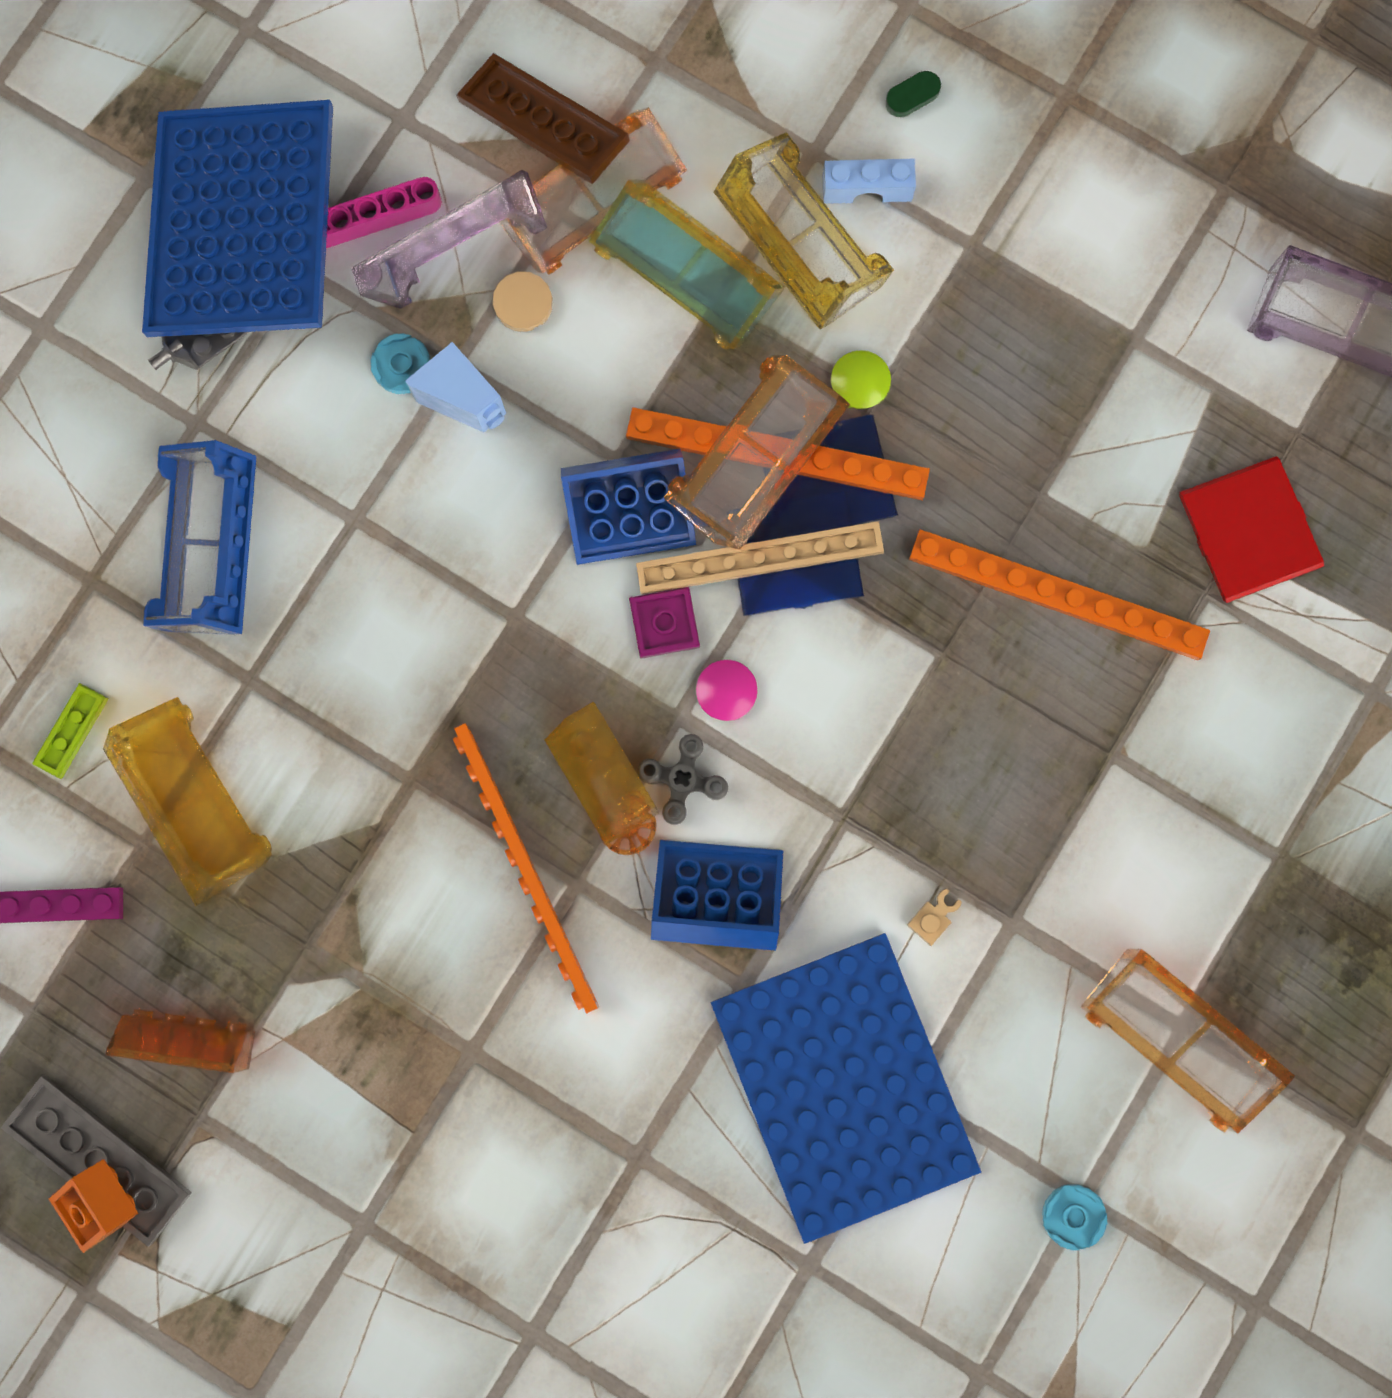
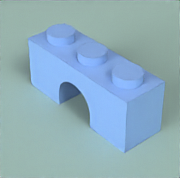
[822,159,916,204]

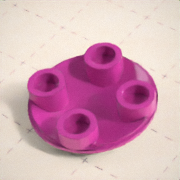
[696,660,758,721]

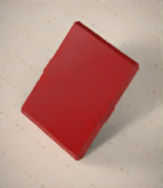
[1179,456,1324,603]

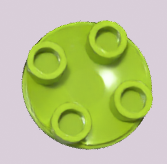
[831,350,891,409]

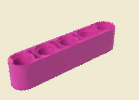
[326,177,442,249]

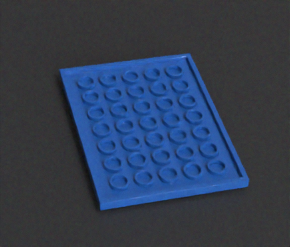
[142,100,333,337]
[710,933,982,1244]

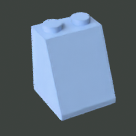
[405,342,507,433]

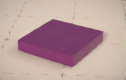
[629,587,700,659]

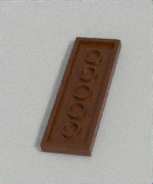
[456,53,630,184]

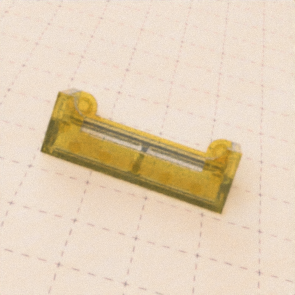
[714,132,894,329]

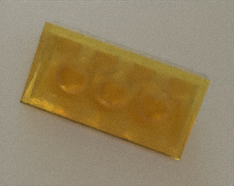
[544,701,659,845]

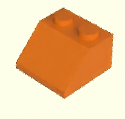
[49,1159,138,1253]

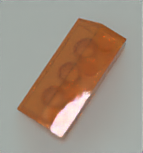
[105,1009,255,1073]

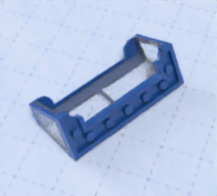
[143,440,257,635]

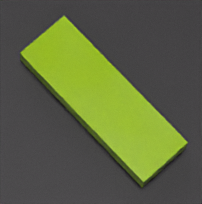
[32,683,109,779]

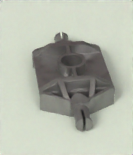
[148,332,249,370]

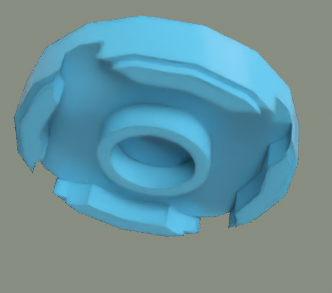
[370,334,431,394]
[1042,1184,1108,1251]

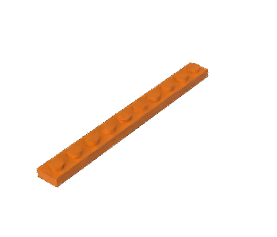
[626,407,930,501]
[909,529,1210,660]
[453,723,599,1014]

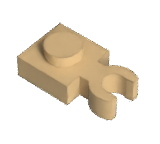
[907,889,962,946]

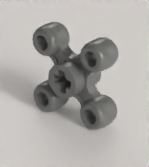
[637,734,728,825]

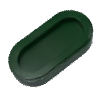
[885,71,941,117]

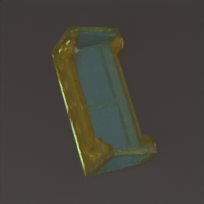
[589,179,786,350]

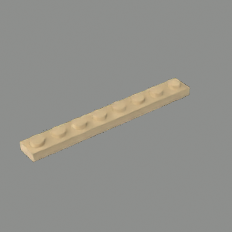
[636,521,884,595]

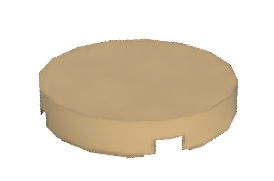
[493,271,553,332]

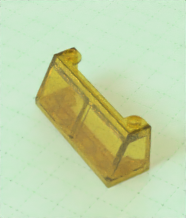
[103,697,272,906]

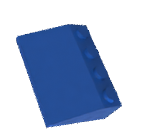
[561,449,697,565]
[651,840,784,951]

